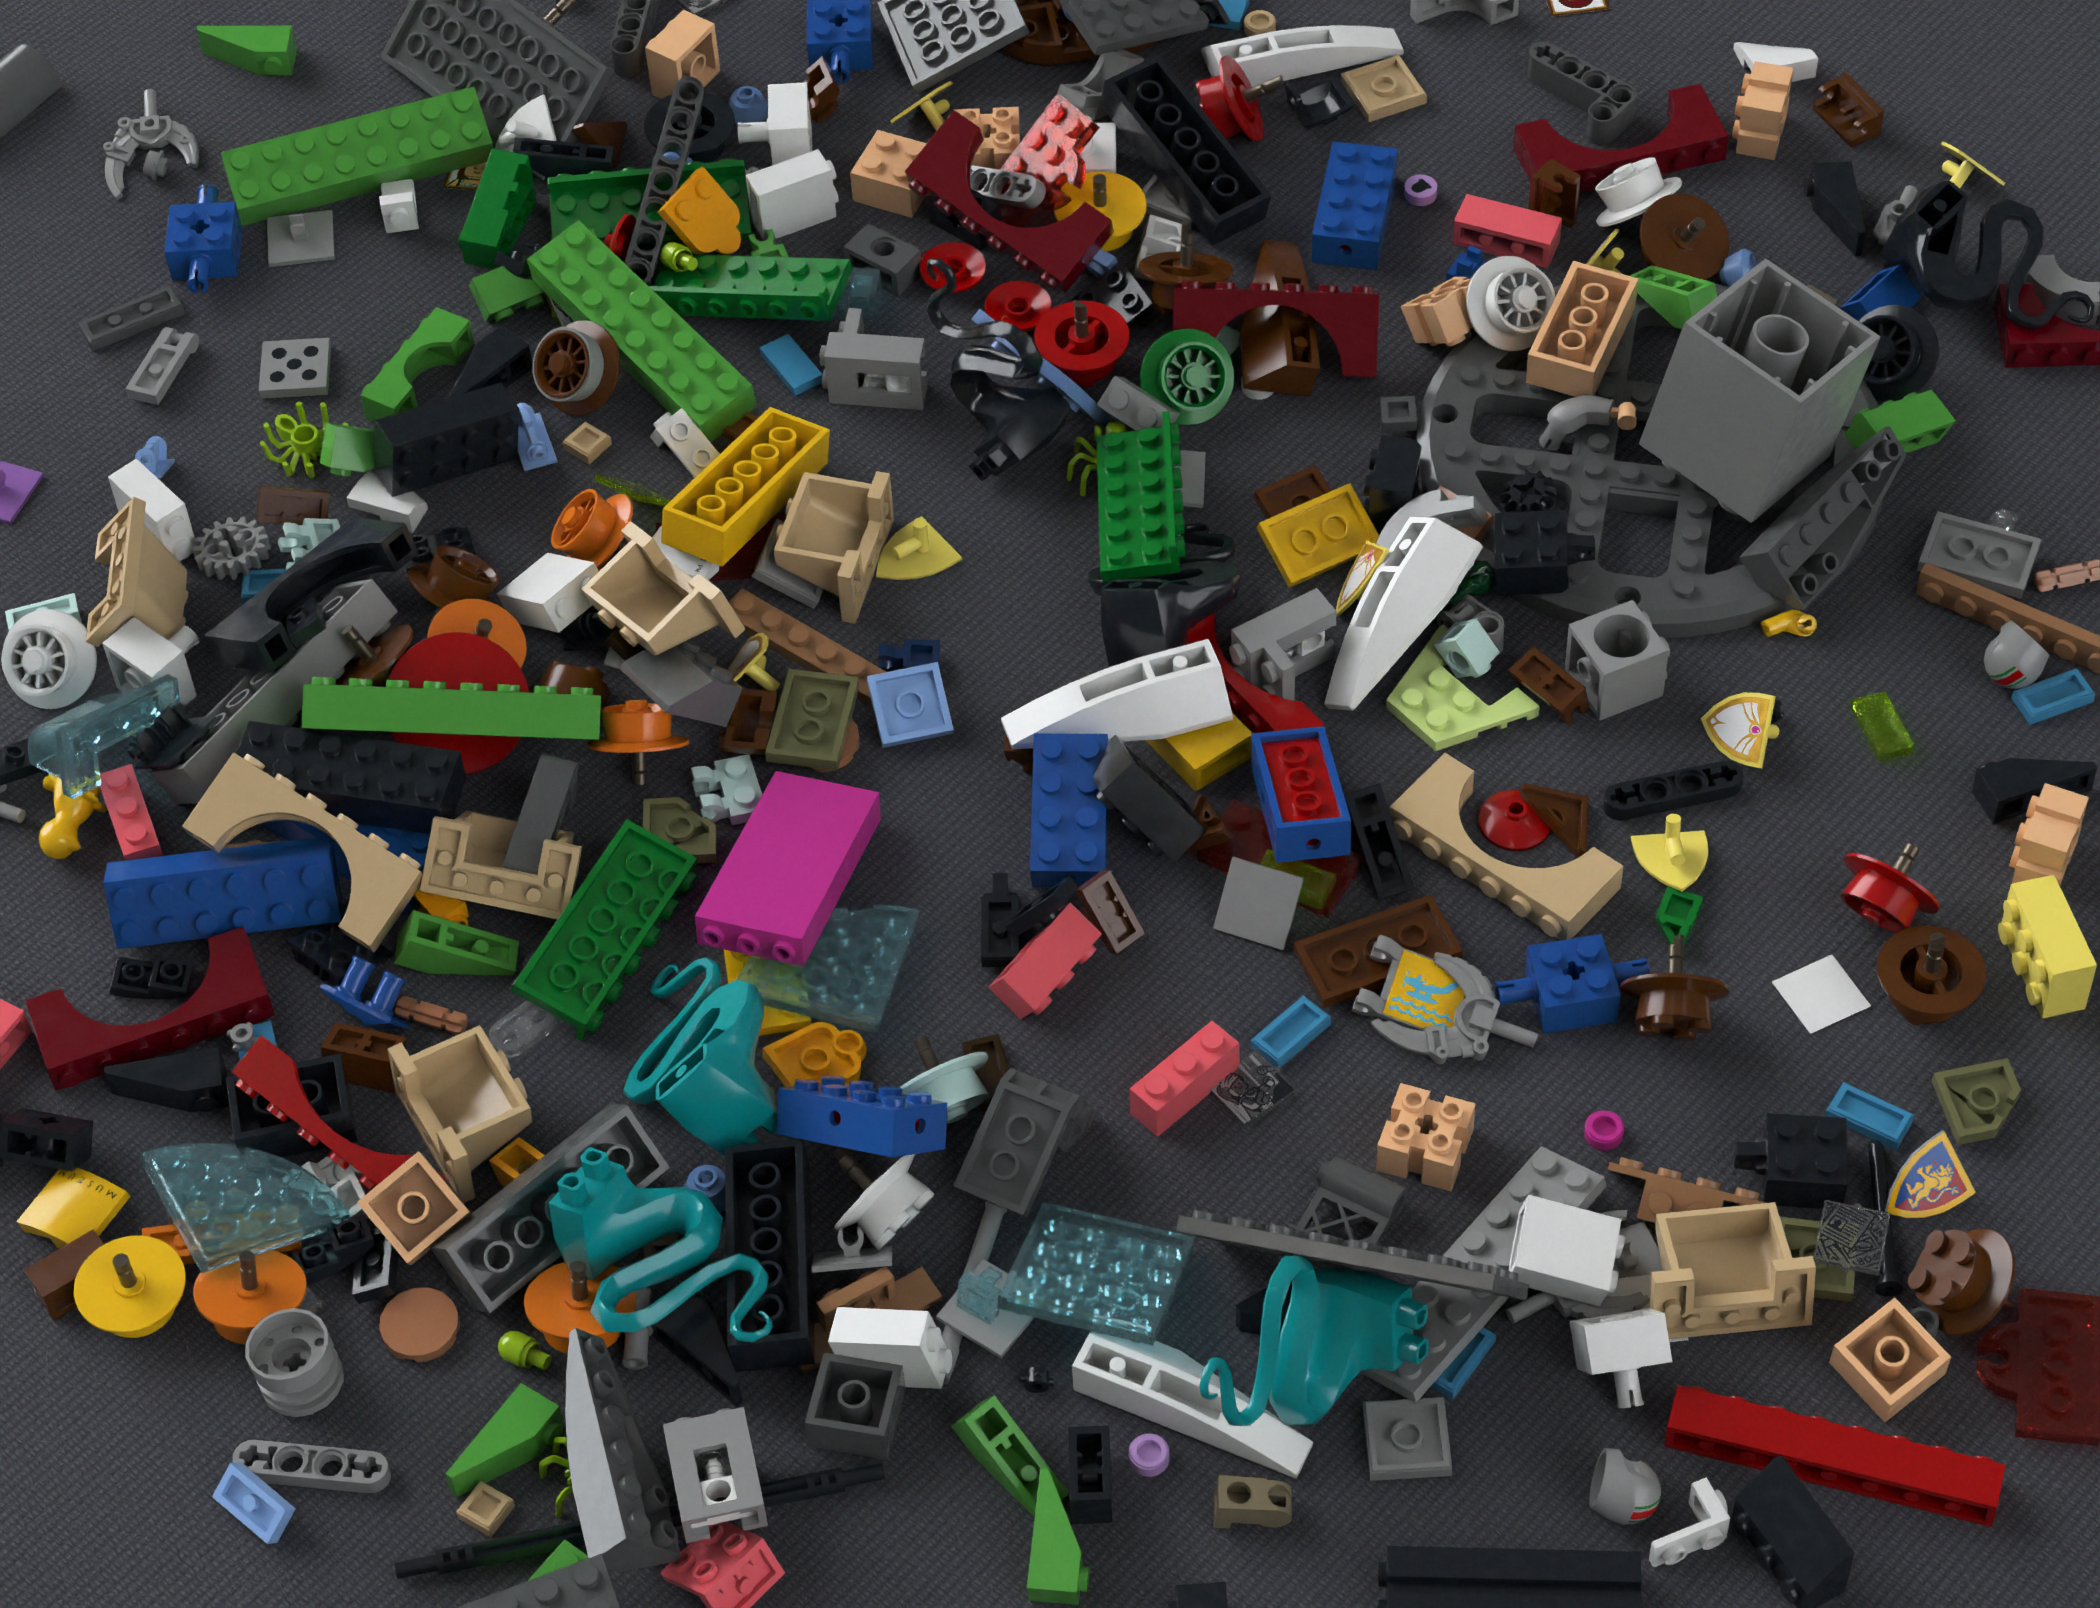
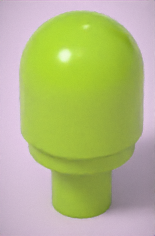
[660,242,698,272]
[498,1331,552,1370]

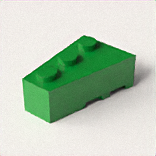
[458,148,537,269]

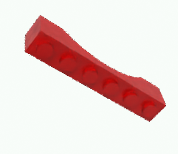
[1185,613,1325,733]
[232,1035,449,1190]

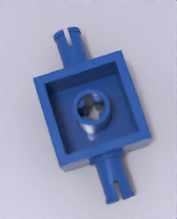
[807,0,873,84]
[164,184,242,293]
[1495,934,1650,1034]

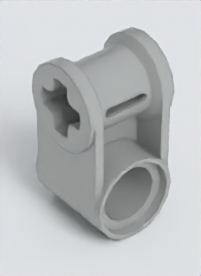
[1437,594,1504,656]

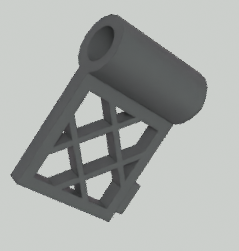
[1282,1156,1408,1272]

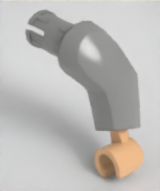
[1539,394,1637,452]

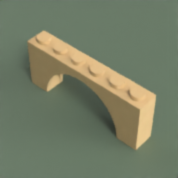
[182,752,423,953]
[1390,753,1623,940]

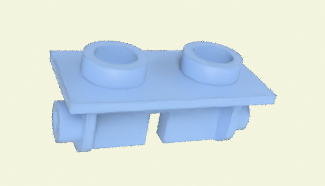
[517,403,558,471]
[135,436,175,478]

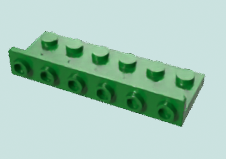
[547,158,751,249]
[649,254,853,321]
[1096,411,1186,582]
[511,819,698,1041]

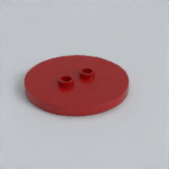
[388,632,529,776]

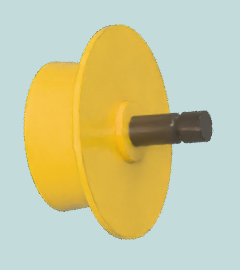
[1054,171,1147,252]
[74,1236,186,1338]

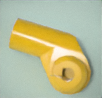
[1761,609,1817,637]

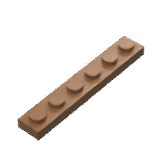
[1916,562,2100,674]
[729,588,886,708]

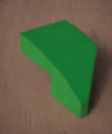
[1655,886,1704,946]

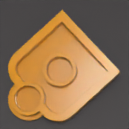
[657,167,741,255]
[762,1022,867,1087]

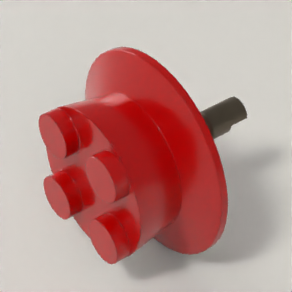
[1196,55,1283,142]
[1034,300,1130,388]

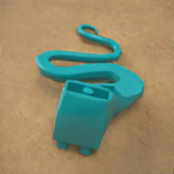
[623,957,778,1156]
[549,1147,773,1342]
[1199,1255,1429,1426]

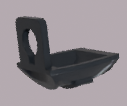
[1284,77,1355,129]

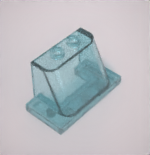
[27,674,180,799]

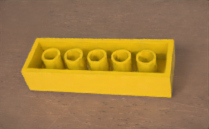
[661,407,830,567]

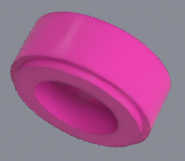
[1584,1110,1624,1151]

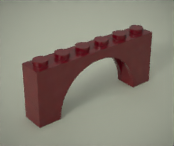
[1513,84,1728,193]
[905,110,1114,293]
[1173,280,1380,377]
[1994,283,2100,368]
[25,926,275,1091]

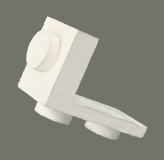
[379,179,419,234]
[650,408,720,478]
[1649,1477,1730,1567]

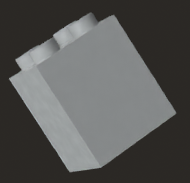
[1639,258,1881,523]

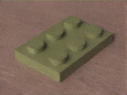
[765,669,860,770]

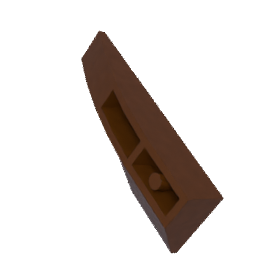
[1239,239,1320,396]

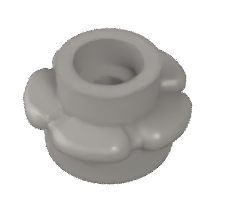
[143,150,169,181]

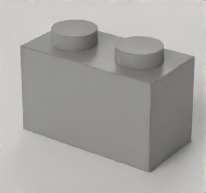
[1097,375,1180,430]

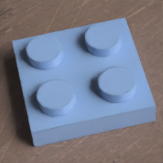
[867,662,954,748]

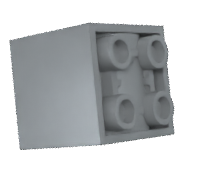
[1565,600,1670,721]

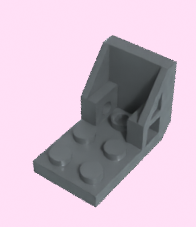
[953,1068,1096,1218]

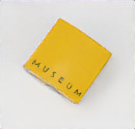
[16,1168,131,1249]

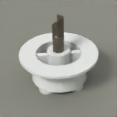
[833,1147,935,1250]

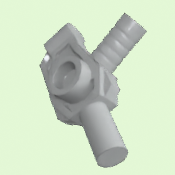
[1873,185,1917,246]

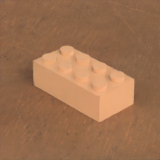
[1526,261,1639,397]

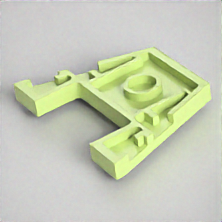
[1386,624,1540,751]

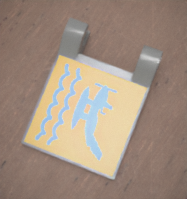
[1351,935,1466,1031]

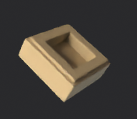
[562,421,612,465]
[456,1481,515,1537]

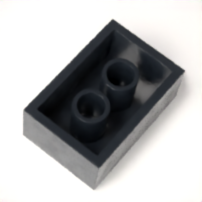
[226,1053,358,1165]

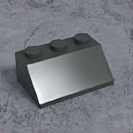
[620,639,743,727]

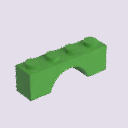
[469,229,598,323]
[360,307,475,422]

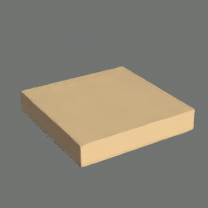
[1341,55,1427,123]

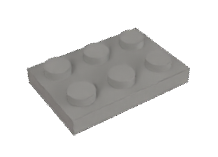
[1917,511,2042,599]

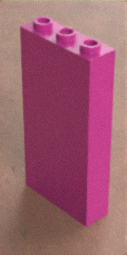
[695,771,881,967]

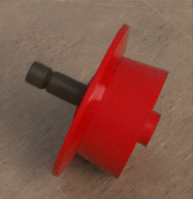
[1840,843,1940,933]

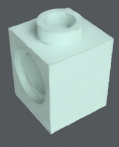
[1433,619,1500,678]

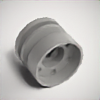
[245,1308,344,1417]

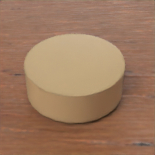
[1244,10,1276,37]

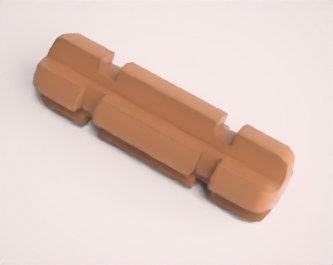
[2033,559,2100,592]
[395,996,468,1035]

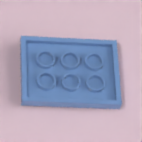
[971,309,1112,428]

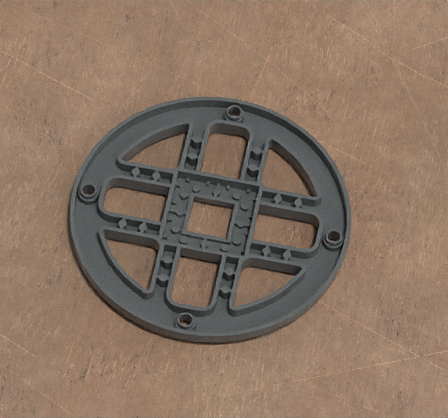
[1417,275,1884,638]

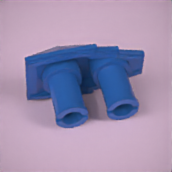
[320,955,409,1029]

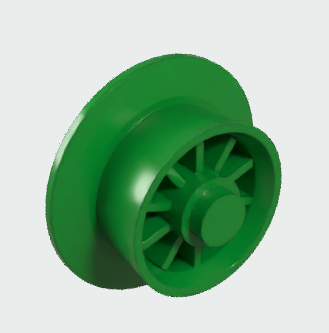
[1140,329,1234,425]

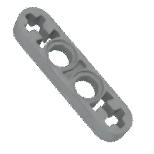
[970,165,1046,209]
[232,1440,391,1493]

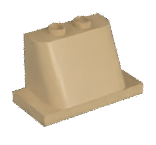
[774,471,894,624]
[85,496,188,647]
[581,521,745,656]
[420,810,582,919]
[388,1025,532,1203]
[1650,1202,1816,1339]

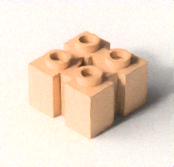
[1732,61,1793,160]
[955,107,1021,183]
[1401,276,1475,346]
[2009,783,2089,886]
[1376,1083,1476,1192]

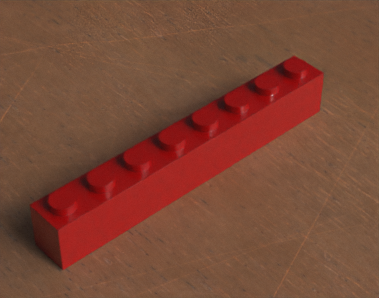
[1664,1385,2006,1527]

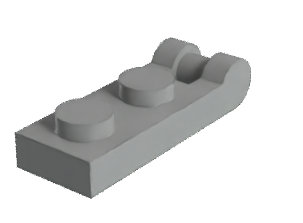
[125,327,199,405]

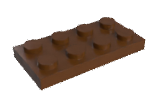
[1293,895,1463,1008]

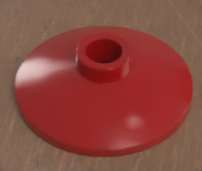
[604,214,636,263]
[920,242,986,293]
[984,281,1052,332]
[1478,790,1551,851]

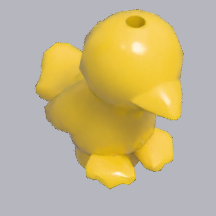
[39,771,108,860]

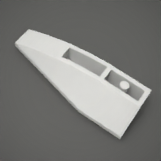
[1201,25,1404,87]
[1324,517,1483,711]
[1001,639,1233,750]
[1072,1322,1313,1479]

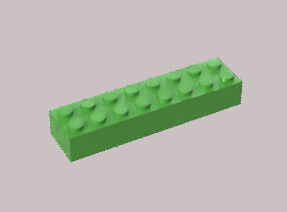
[221,86,493,226]
[527,220,757,443]
[301,677,601,740]

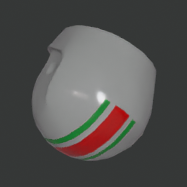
[1984,620,2050,689]
[1589,1448,1661,1525]

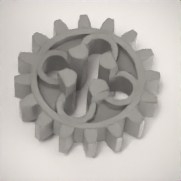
[192,517,271,580]

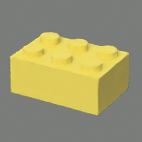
[1998,874,2097,1019]

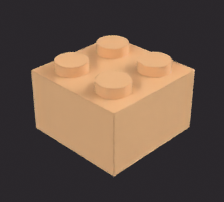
[645,10,720,99]
[850,130,927,218]
[357,1151,472,1265]
[1829,1297,1951,1423]

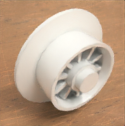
[1595,157,1682,227]
[1466,256,1556,351]
[1,609,97,709]

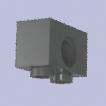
[844,223,921,297]

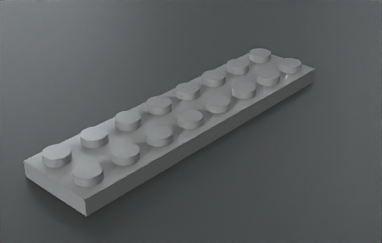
[1359,1146,1607,1403]

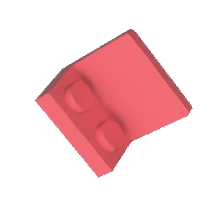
[660,1522,785,1608]

